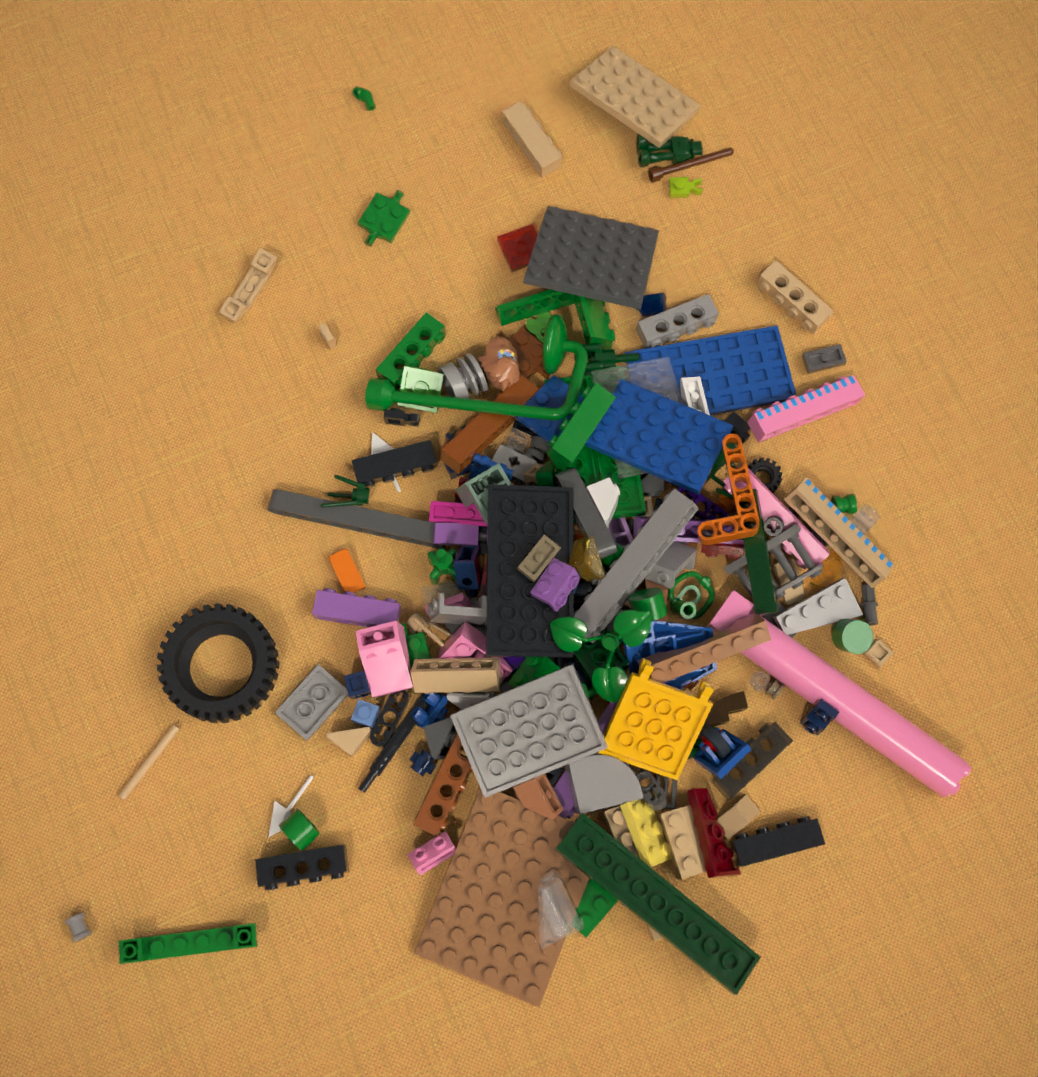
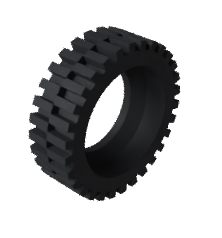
[157,604,279,723]

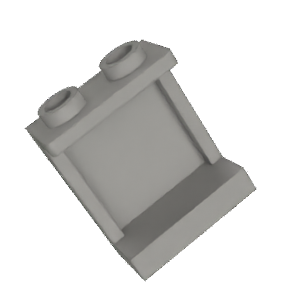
[644,541,697,589]
[427,593,486,626]

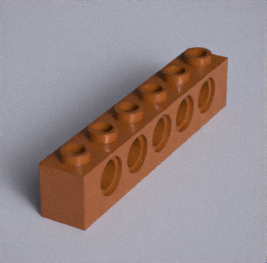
[413,703,474,836]

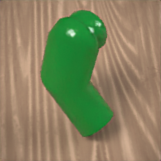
[352,87,376,111]

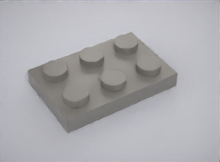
[275,664,348,741]

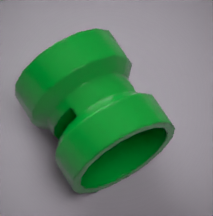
[831,494,857,514]

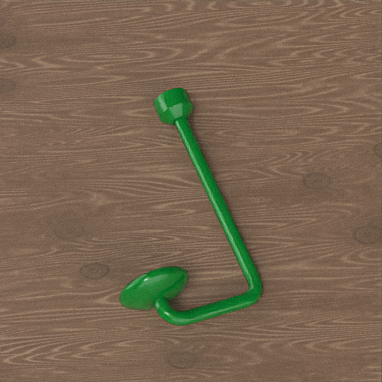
[365,314,588,420]

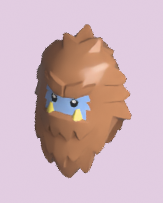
[478,335,520,390]

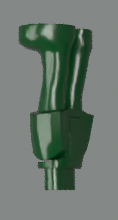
[636,133,703,167]

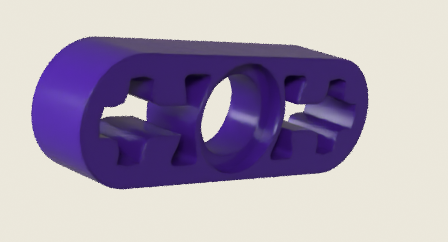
[677,487,728,520]

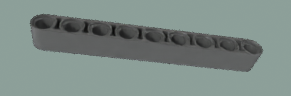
[267,489,445,549]

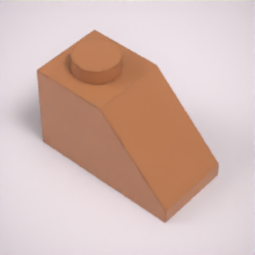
[513,774,564,820]

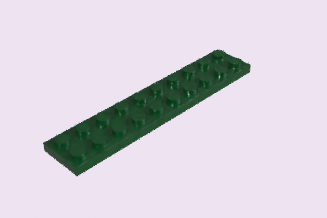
[554,813,761,995]

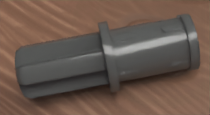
[861,584,878,626]

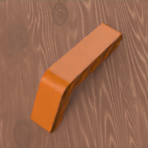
[698,434,759,545]

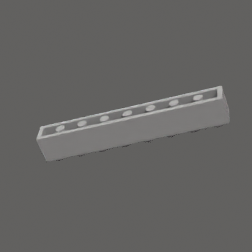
[573,489,699,643]

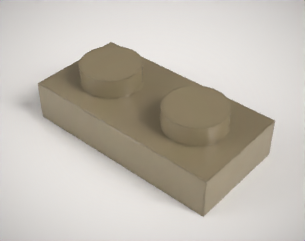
[517,534,561,582]

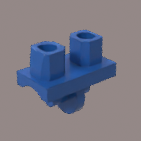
[411,692,448,729]

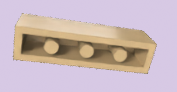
[502,101,562,178]
[410,657,502,694]

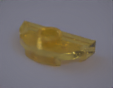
[809,552,843,588]

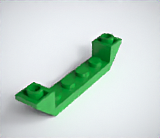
[119,923,258,964]

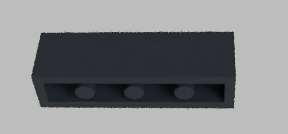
[352,440,437,488]
[730,816,825,867]

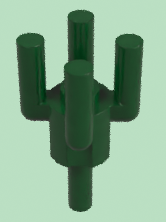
[574,343,639,376]

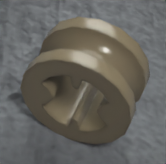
[765,679,785,700]

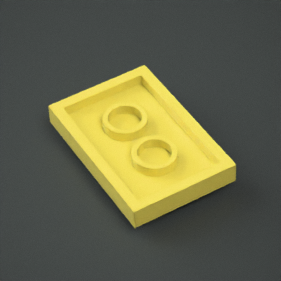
[620,798,673,867]

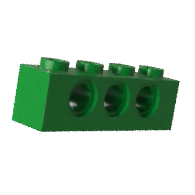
[376,312,446,390]

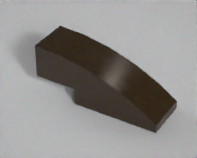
[704,691,748,727]

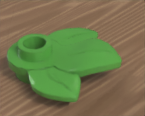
[526,312,565,344]

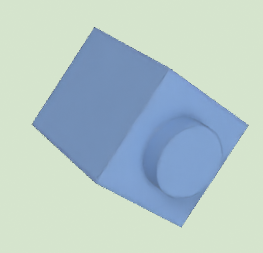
[351,699,381,729]

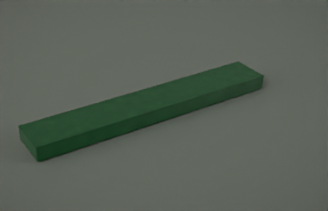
[739,489,778,616]

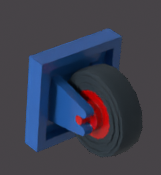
[693,723,751,779]

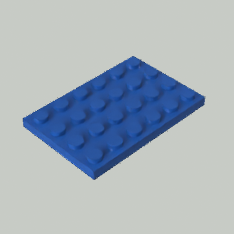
[585,379,733,495]

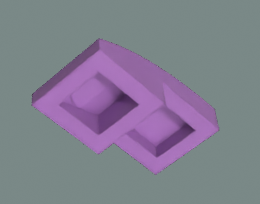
[433,523,479,546]

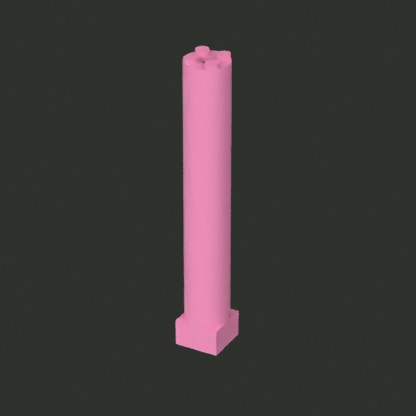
[707,590,972,797]

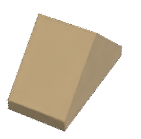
[326,727,372,758]
[716,795,760,839]

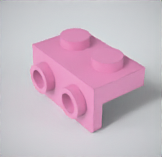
[407,831,456,875]

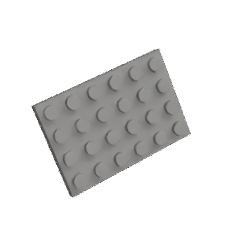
[450,664,608,798]

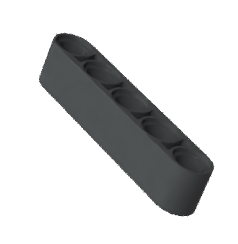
[554,467,617,561]

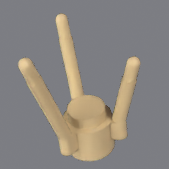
[407,612,453,647]

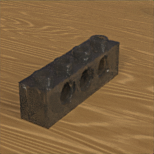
[710,722,793,801]

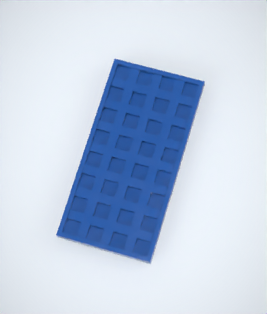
[624,325,797,415]

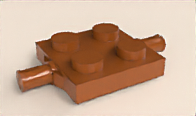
[497,327,551,380]

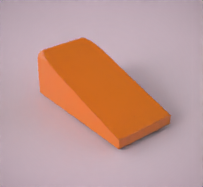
[328,548,366,593]

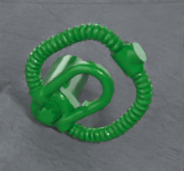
[668,571,715,620]

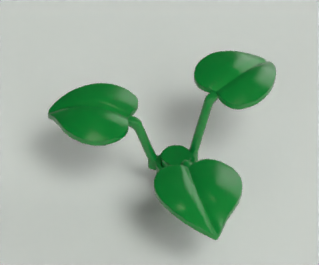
[550,610,652,703]

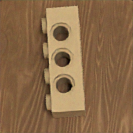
[757,260,834,334]

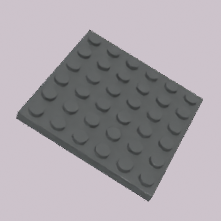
[523,206,659,310]

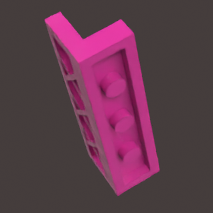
[429,501,487,527]

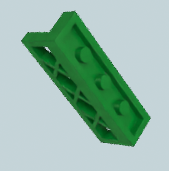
[495,289,575,326]

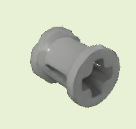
[65,913,92,943]

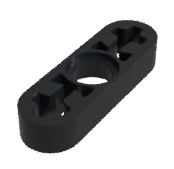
[370,690,409,747]

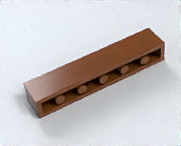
[440,375,539,474]

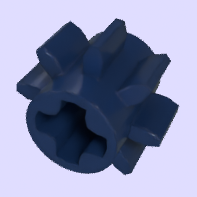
[409,749,436,776]

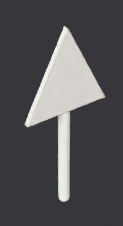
[371,433,401,492]
[268,775,314,837]

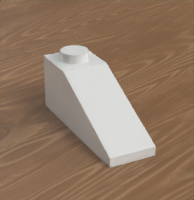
[680,377,710,415]

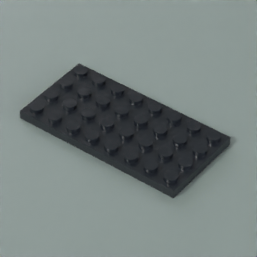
[486,484,573,658]

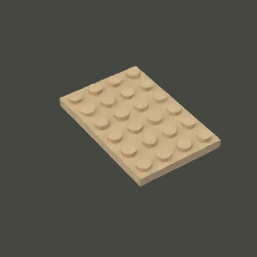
[569,46,701,148]

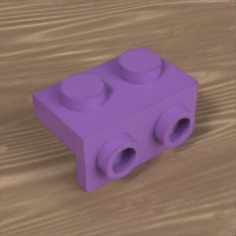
[530,558,580,612]

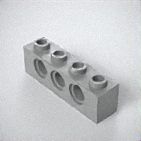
[636,294,719,349]

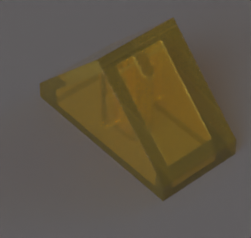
[568,536,605,581]

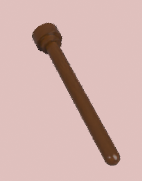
[648,148,734,183]

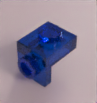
[636,292,666,317]

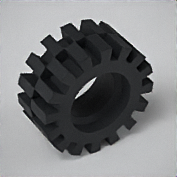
[748,458,782,493]

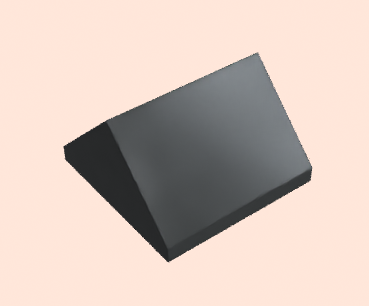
[423,717,457,760]

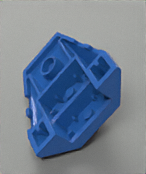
[623,620,717,690]

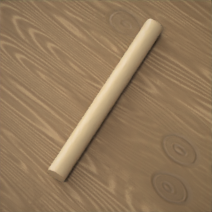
[118,724,180,800]

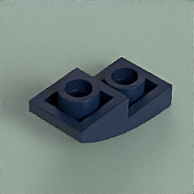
[800,699,839,736]

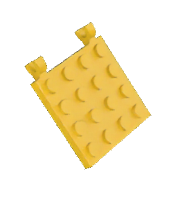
[598,659,714,780]

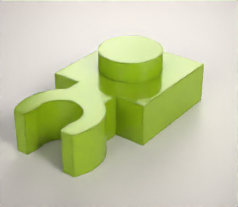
[669,177,703,198]

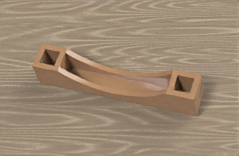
[637,613,771,683]

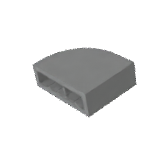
[565,755,643,814]

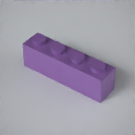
[312,588,401,628]

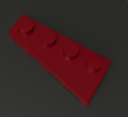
[687,788,741,878]

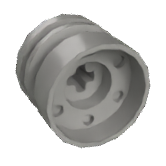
[438,353,488,399]

